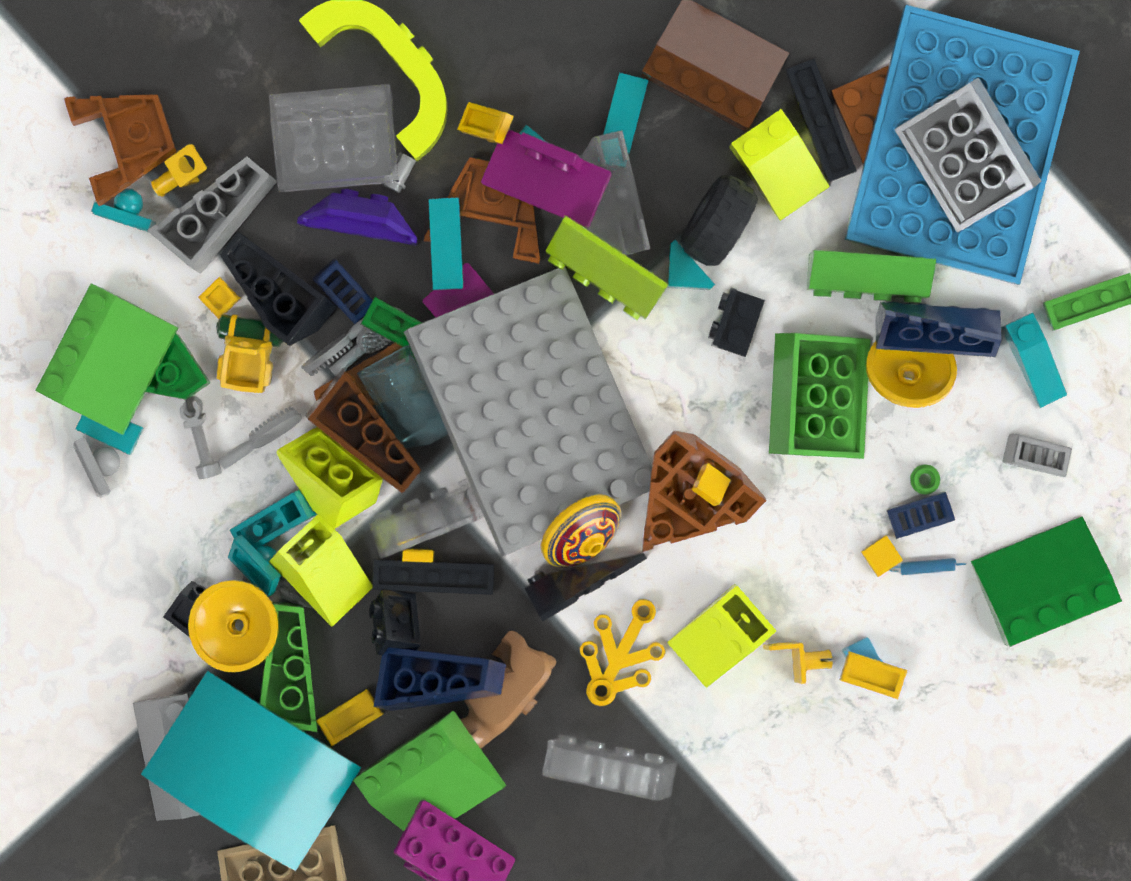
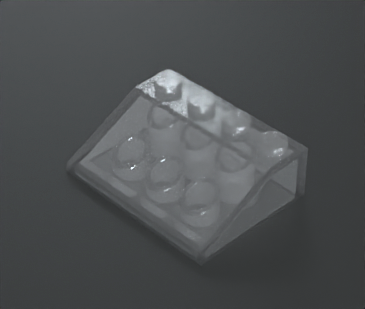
[269,84,399,192]

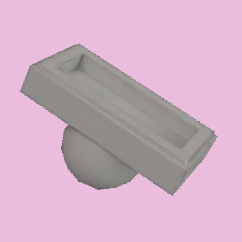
[73,437,120,498]

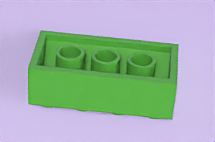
[806,250,936,304]

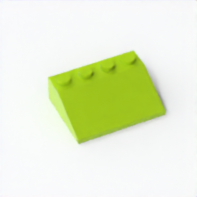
[546,216,668,321]

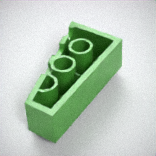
[259,601,317,732]

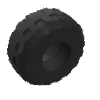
[680,175,758,266]

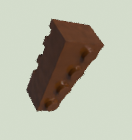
[305,368,421,494]

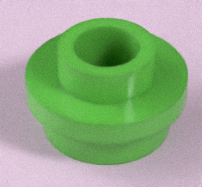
[910,464,940,494]

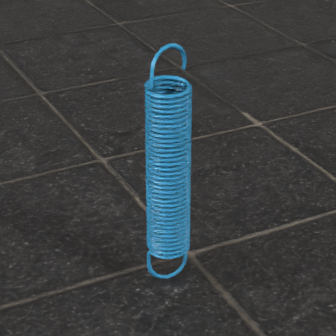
[890,558,967,576]

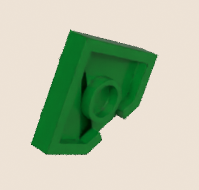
[145,333,210,400]

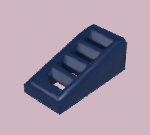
[312,259,373,324]
[886,492,955,539]

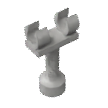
[180,397,222,479]

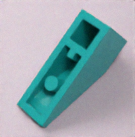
[1001,313,1067,408]
[230,490,318,549]

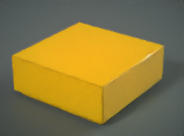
[198,277,241,319]
[691,463,731,506]
[861,535,903,577]
[402,549,434,563]

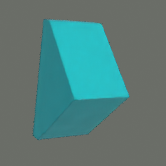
[667,240,715,290]

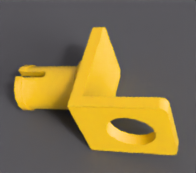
[151,144,207,197]
[763,641,833,684]

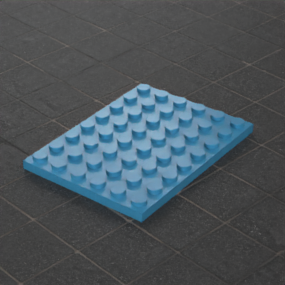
[844,5,1080,285]

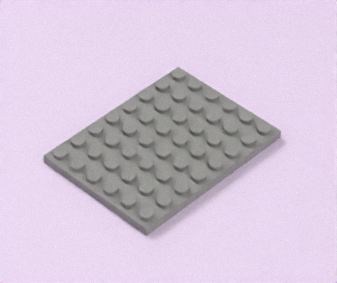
[404,267,652,557]

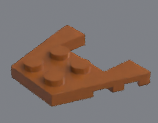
[64,95,177,206]
[424,157,540,264]

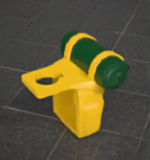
[216,314,283,393]

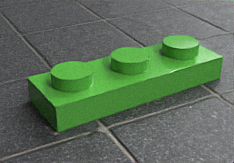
[1043,273,1131,331]

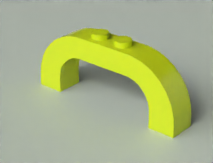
[299,0,447,162]

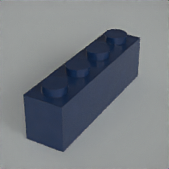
[875,301,1002,357]

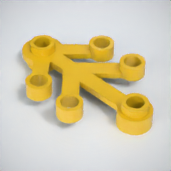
[580,599,665,706]

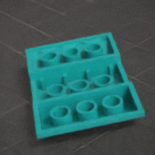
[141,670,361,871]

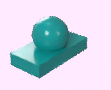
[91,189,156,232]
[228,535,281,597]

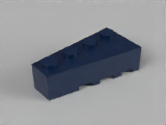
[373,647,506,711]

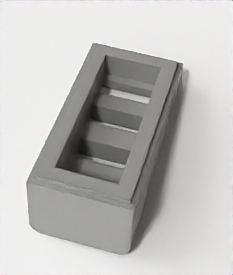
[1003,434,1072,477]

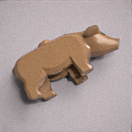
[460,631,556,749]

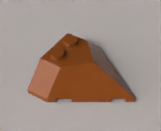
[642,430,766,552]

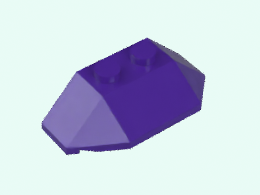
[297,189,419,246]

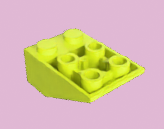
[269,515,373,627]
[667,584,776,688]

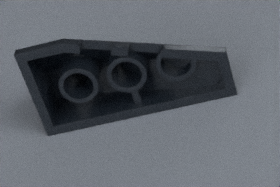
[220,232,337,346]
[524,552,647,622]

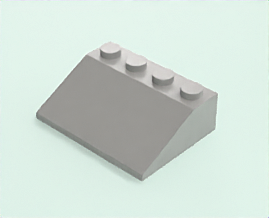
[894,77,1041,233]

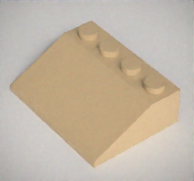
[217,825,347,881]

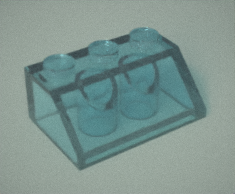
[357,344,448,448]

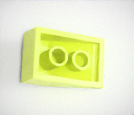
[729,109,830,221]
[276,427,383,529]

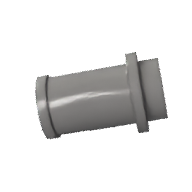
[384,153,417,193]

